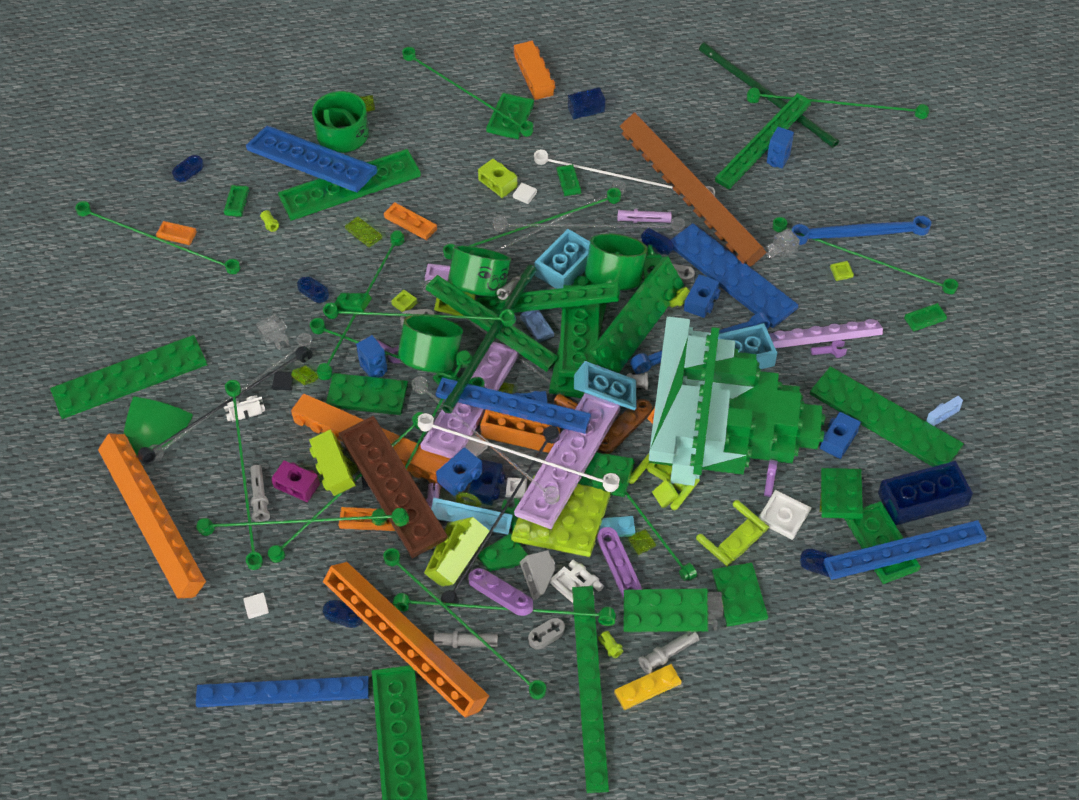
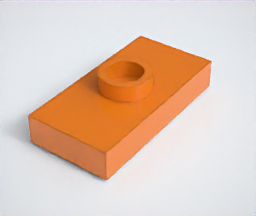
[156,221,197,245]

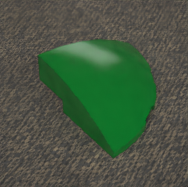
[123,396,193,456]

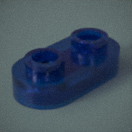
[172,155,204,182]
[641,228,674,255]
[297,277,329,303]
[800,549,833,577]
[323,600,363,628]

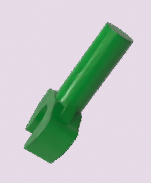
[502,498,520,533]

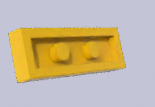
[614,664,681,710]

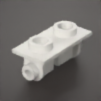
[224,396,265,422]

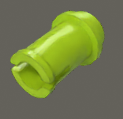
[260,210,279,232]
[598,631,623,658]

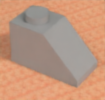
[520,550,555,600]

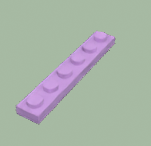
[769,319,883,348]

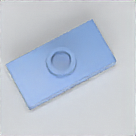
[926,396,963,426]

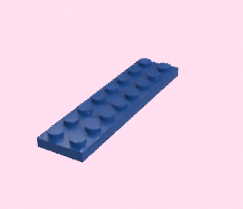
[246,126,377,192]
[668,223,799,328]

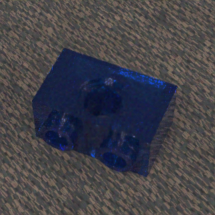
[568,87,605,120]
[468,459,506,506]

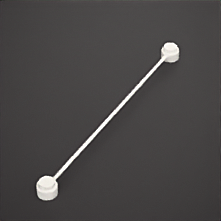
[534,150,715,196]
[418,413,620,492]

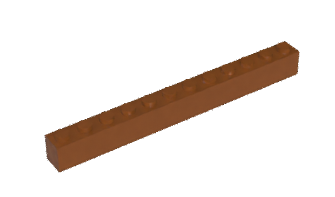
[620,112,767,266]

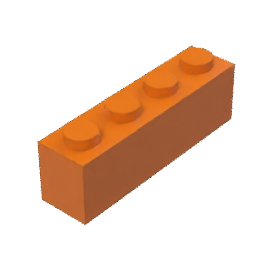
[514,40,556,100]
[480,410,561,453]

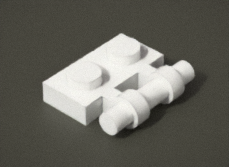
[550,560,604,603]

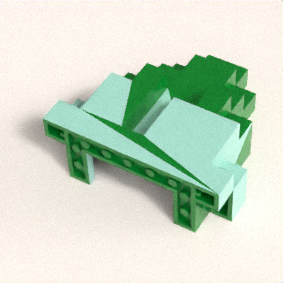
[649,317,825,486]

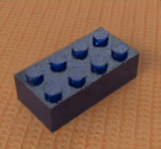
[878,461,973,525]

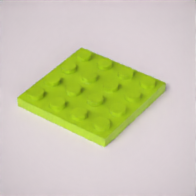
[511,476,611,557]

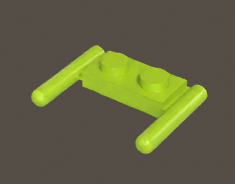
[629,453,700,510]
[696,500,769,567]

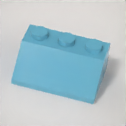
[574,361,636,410]

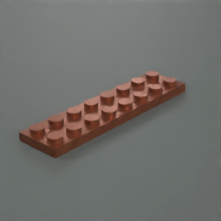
[338,415,448,559]

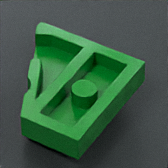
[477,533,528,571]

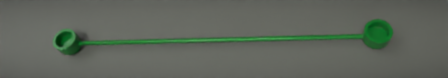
[402,47,534,137]
[746,88,929,119]
[443,188,621,259]
[75,201,240,274]
[772,217,958,294]
[317,230,405,380]
[323,303,516,326]
[310,318,485,388]
[372,350,472,526]
[225,380,263,570]
[268,412,424,563]
[626,492,697,581]
[196,508,409,536]
[383,548,546,700]
[392,593,616,626]

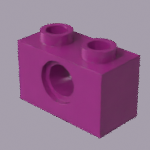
[271,460,320,503]

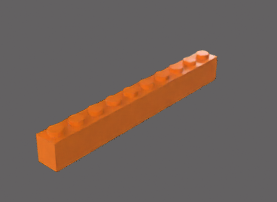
[291,393,464,494]
[98,433,206,599]
[323,562,489,718]

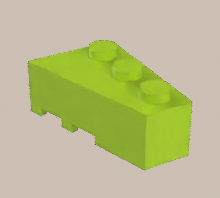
[309,429,356,496]
[424,517,489,586]

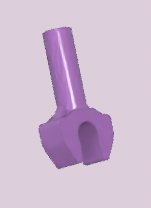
[377,340,400,363]
[811,340,847,358]
[764,460,778,497]

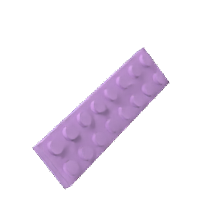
[421,342,520,459]
[514,393,620,529]

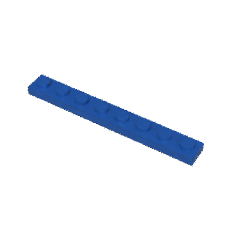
[436,378,591,434]
[824,520,987,580]
[196,676,369,707]

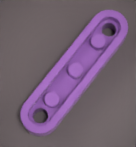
[597,527,642,598]
[469,568,533,616]

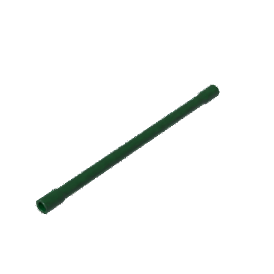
[699,42,839,148]
[441,265,537,414]

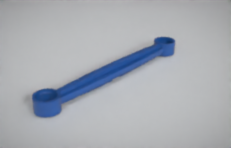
[790,216,931,245]
[630,313,771,374]

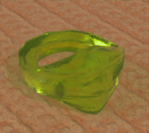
[456,492,481,508]

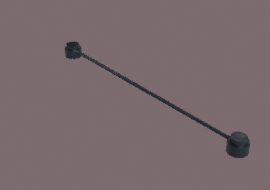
[138,346,313,465]
[441,426,560,608]

